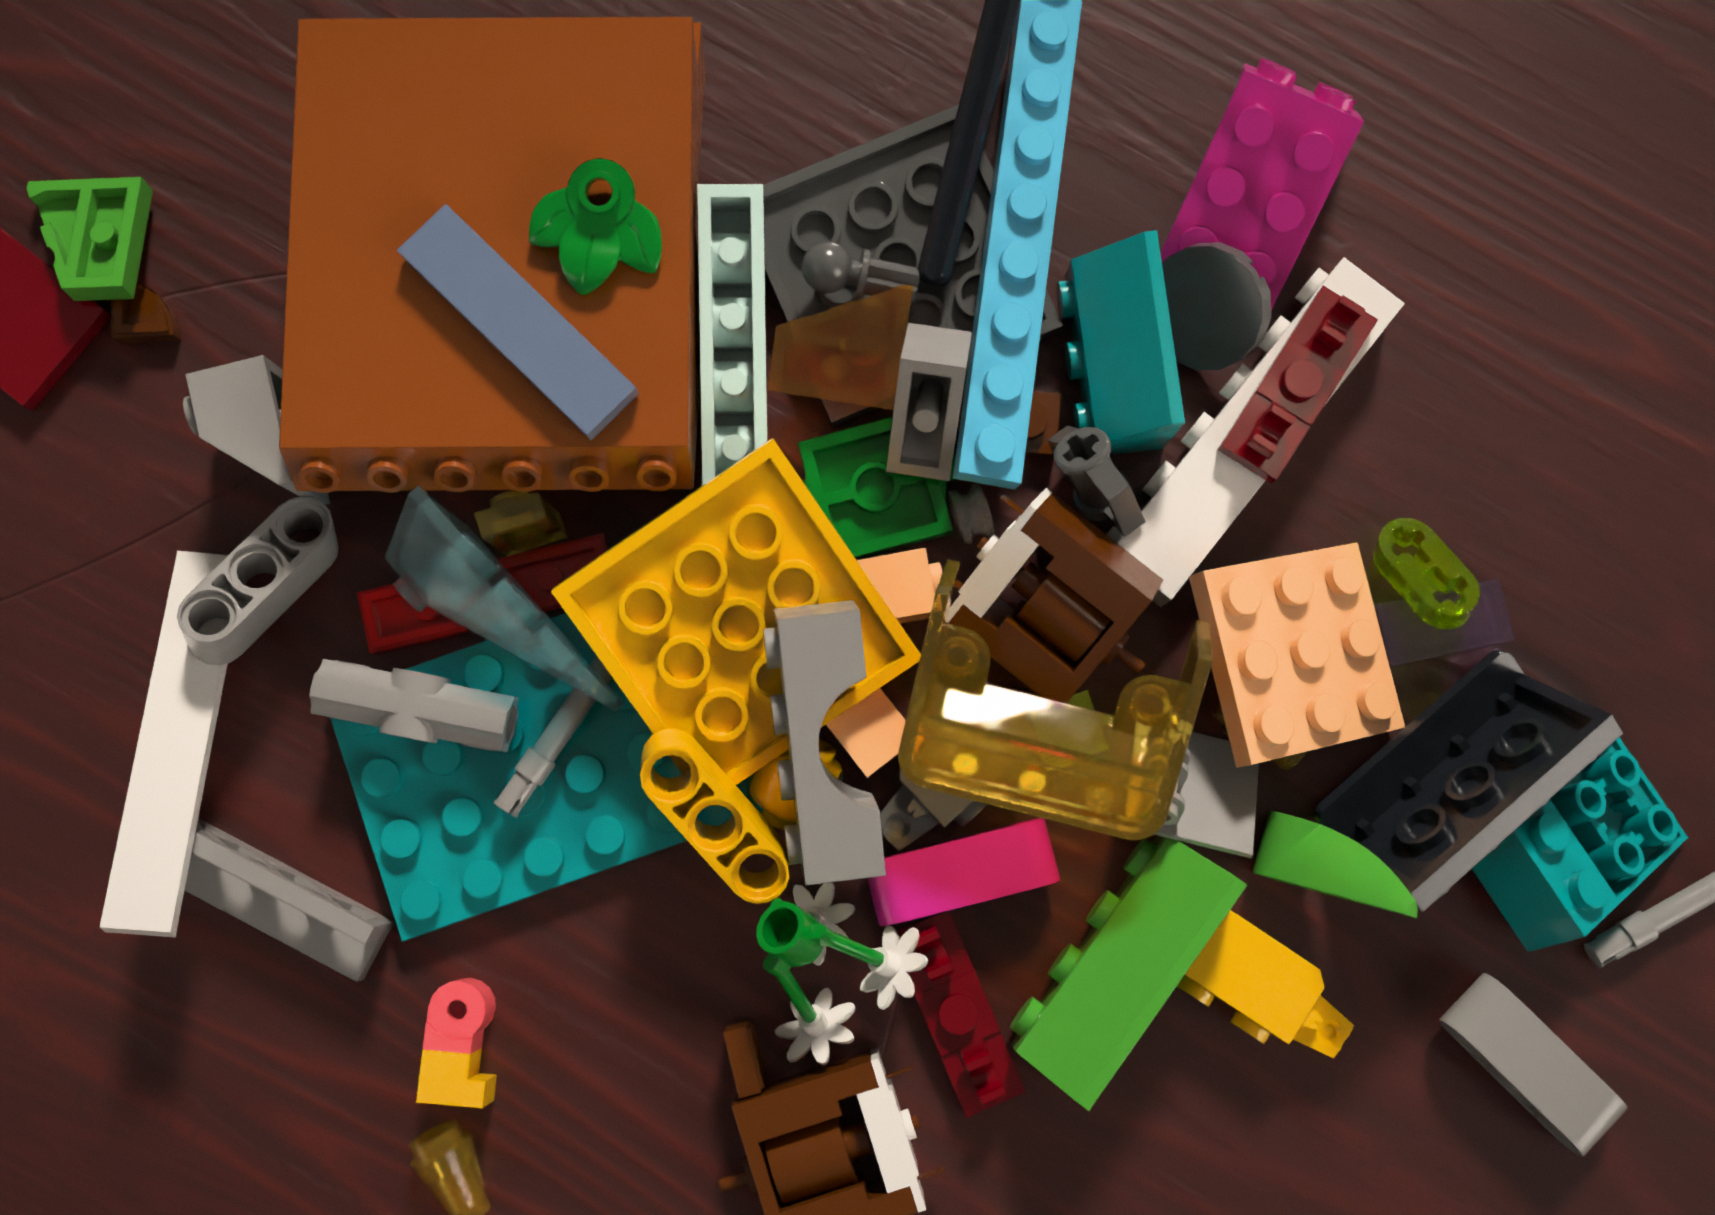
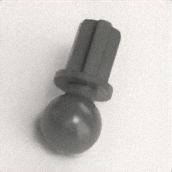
[802,242,919,303]

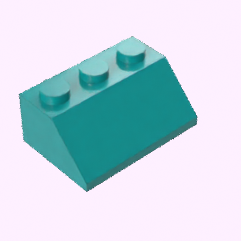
[1056,230,1185,455]

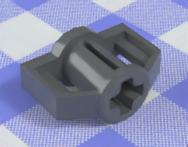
[1047,426,1146,537]

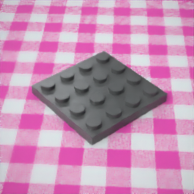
[763,104,1063,428]

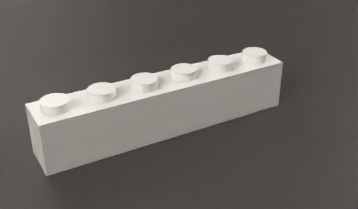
[1106,257,1405,607]

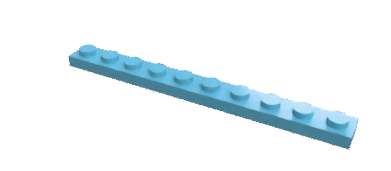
[953,0,1082,490]

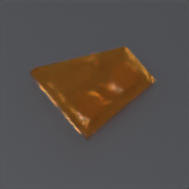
[767,284,913,410]

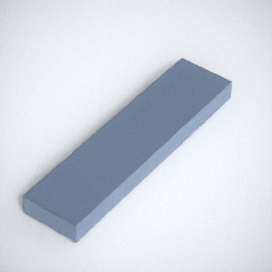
[397,204,639,441]

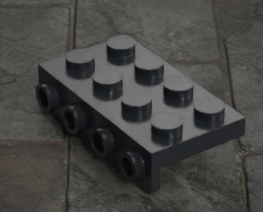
[1314,649,1623,912]

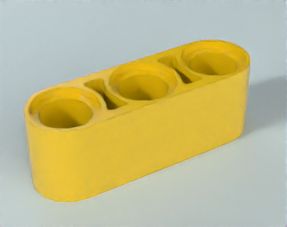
[640,728,789,904]

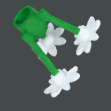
[756,882,928,1065]

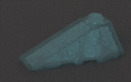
[385,486,625,712]

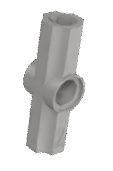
[309,659,519,752]

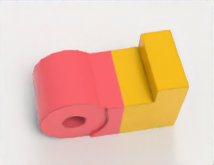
[416,978,497,1108]

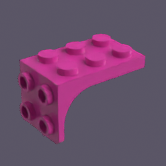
[1160,58,1364,311]

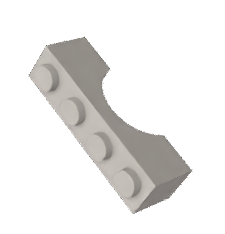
[763,600,886,886]

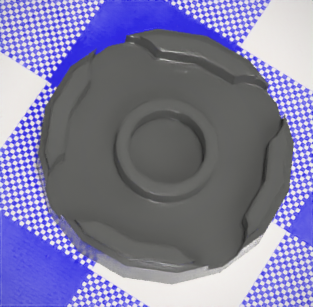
[1162,242,1272,371]

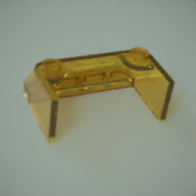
[898,559,1213,840]

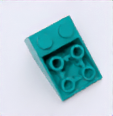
[1472,737,1688,952]

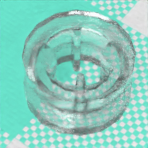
[947,483,995,546]

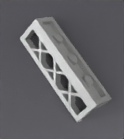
[185,818,394,982]

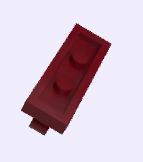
[1217,285,1378,484]
[896,910,1026,1118]

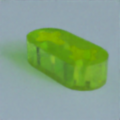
[1373,518,1480,629]

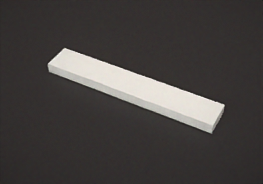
[100,550,229,937]

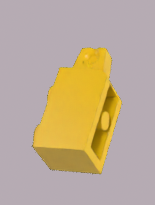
[1177,910,1354,1059]

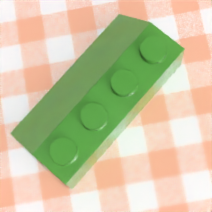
[1010,835,1247,1111]

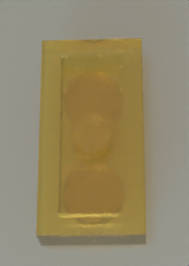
[474,490,567,556]

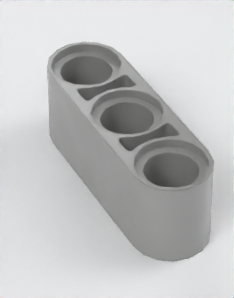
[177,496,339,665]
[1439,973,1628,1157]

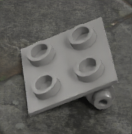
[1122,703,1259,858]

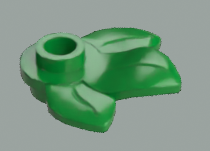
[529,158,663,296]

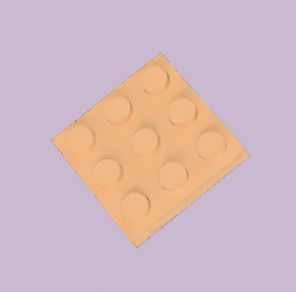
[1189,542,1405,768]

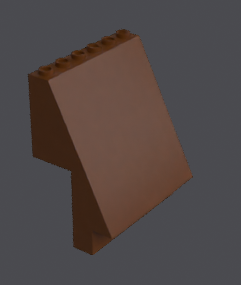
[279,17,706,493]

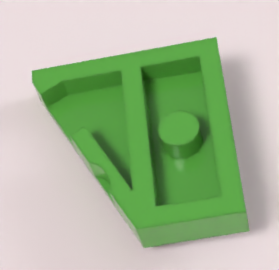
[26,177,153,301]

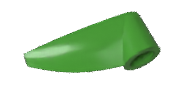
[1252,811,1418,918]

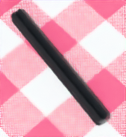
[917,0,1020,286]

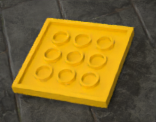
[551,438,923,785]

